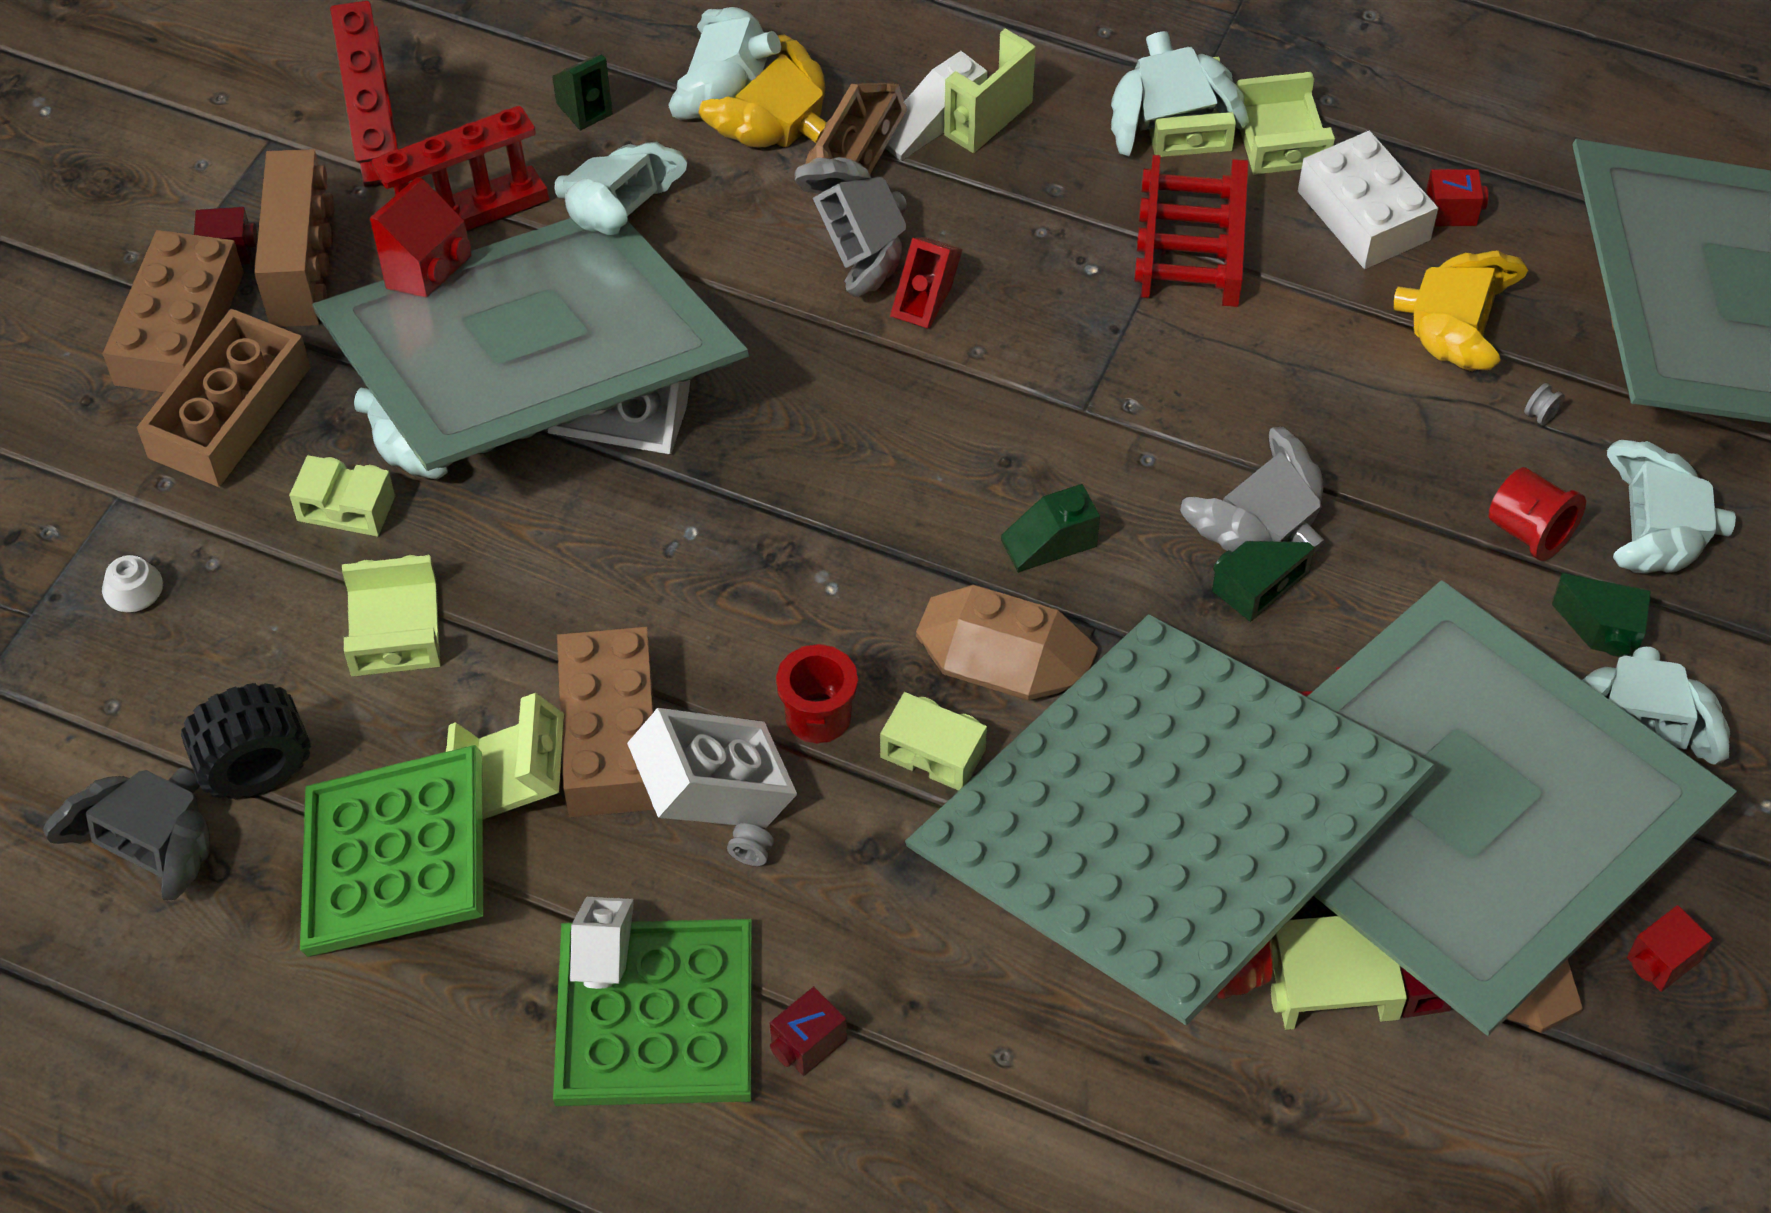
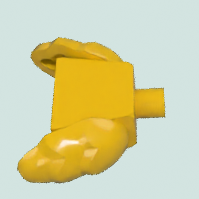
[698,34,827,148]
[1394,251,1528,371]

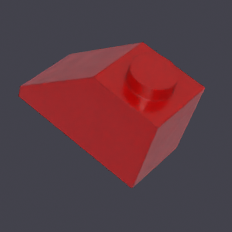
[890,237,963,329]

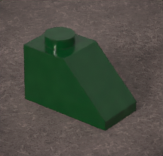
[552,54,613,131]
[1001,484,1100,573]
[1212,541,1315,622]
[1552,573,1651,657]

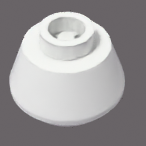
[102,555,163,612]

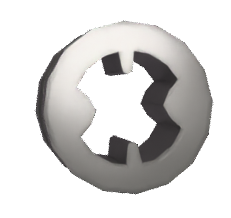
[1524,383,1565,426]
[727,823,774,866]

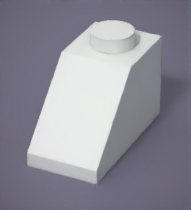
[570,897,634,989]

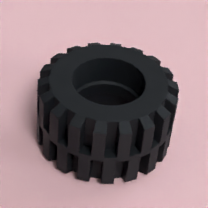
[181,683,311,799]

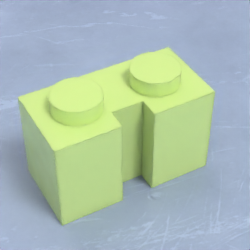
[289,455,395,537]
[880,692,987,791]

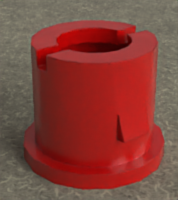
[1488,467,1587,561]
[776,644,858,744]

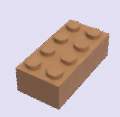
[255,149,334,327]
[102,230,244,392]
[137,309,311,487]
[557,627,655,817]

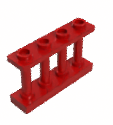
[330,1,398,187]
[371,106,549,231]
[1134,155,1248,307]

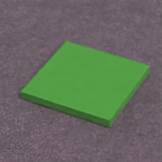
[300,745,483,957]
[553,919,752,1106]

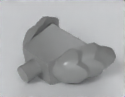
[795,157,907,297]
[1180,427,1325,554]

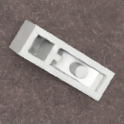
[885,51,987,161]

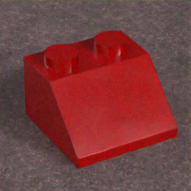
[370,177,471,297]

